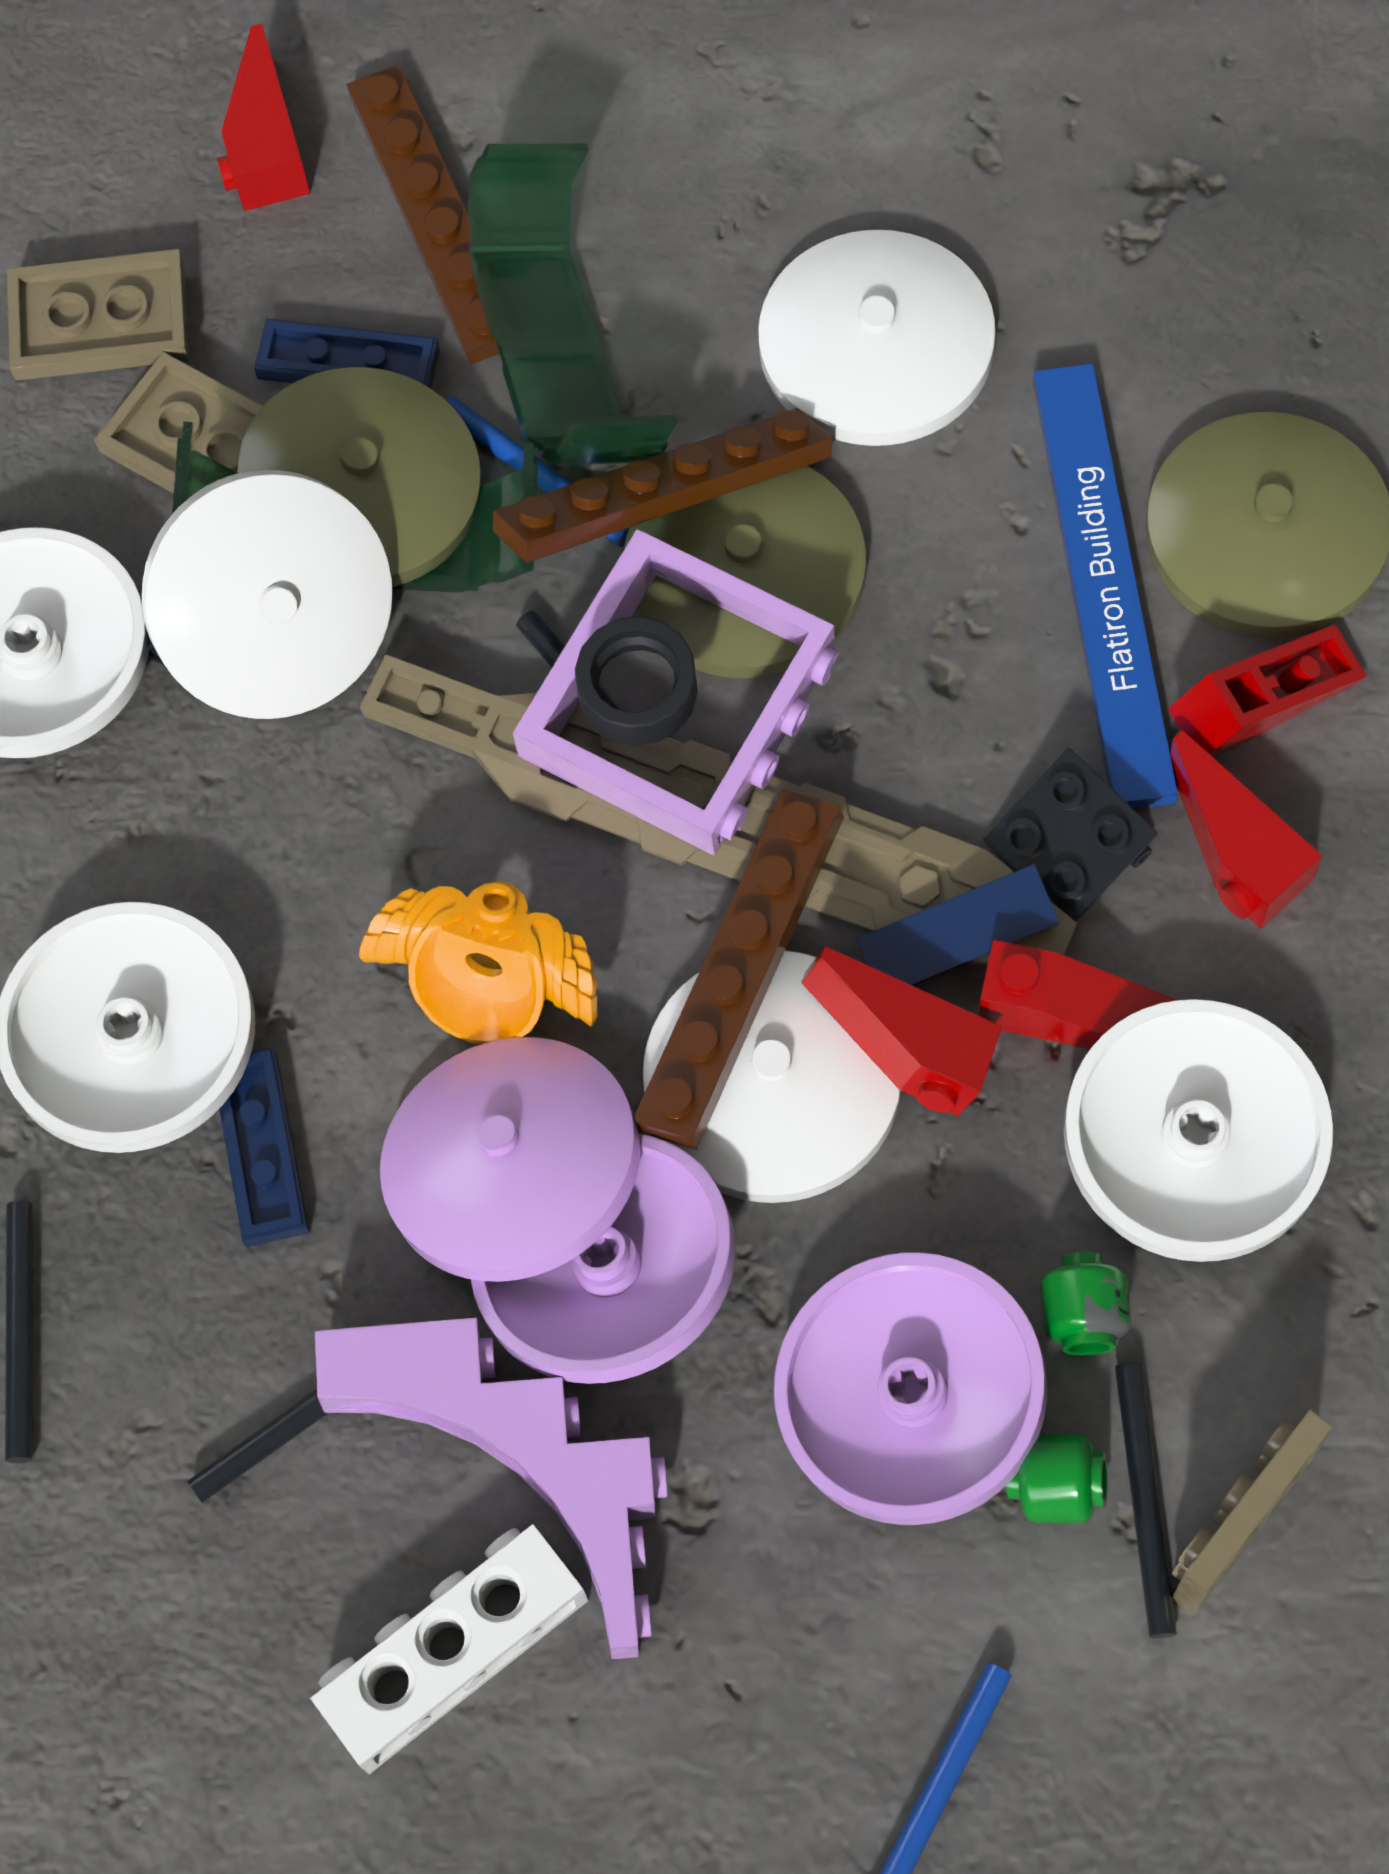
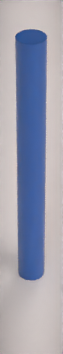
[446,396,629,547]
[879,1662,1012,1874]

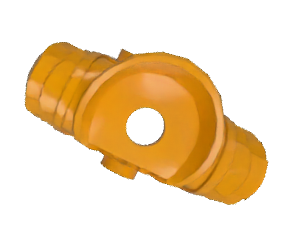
[359,881,598,1045]

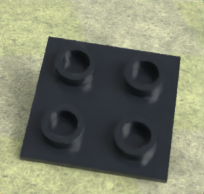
[983,747,1159,922]

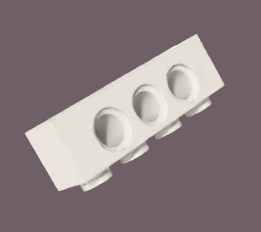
[310,1524,588,1774]

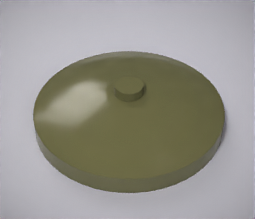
[237,367,481,587]
[1145,412,1389,638]
[624,466,866,678]

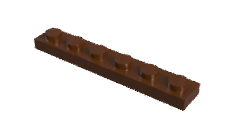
[346,65,524,365]
[493,408,833,563]
[633,789,844,1150]

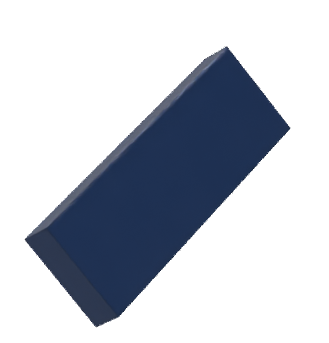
[254,318,440,388]
[856,864,1060,986]
[219,1047,310,1247]

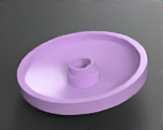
[380,1037,640,1282]
[471,1134,736,1384]
[774,1253,1047,1525]

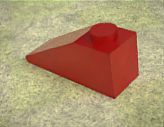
[217,23,310,211]
[1167,624,1367,756]
[1170,730,1322,929]
[979,940,1177,1049]
[801,946,1002,1116]

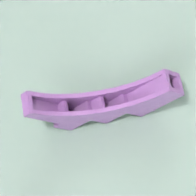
[315,1318,667,1659]

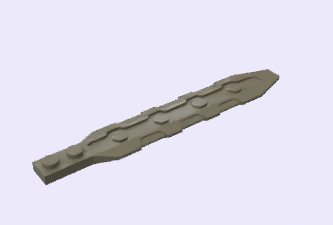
[360,654,1077,965]

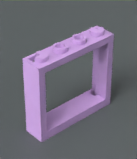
[512,529,840,856]

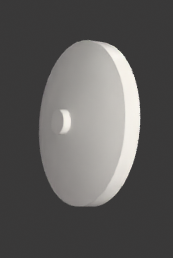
[758,230,995,446]
[142,470,392,719]
[0,528,150,758]
[0,902,255,1153]
[643,951,901,1203]
[1064,999,1333,1262]

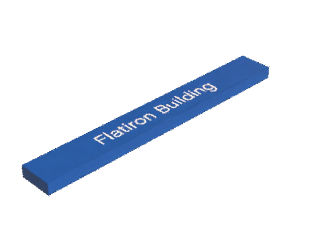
[1033,363,1178,809]

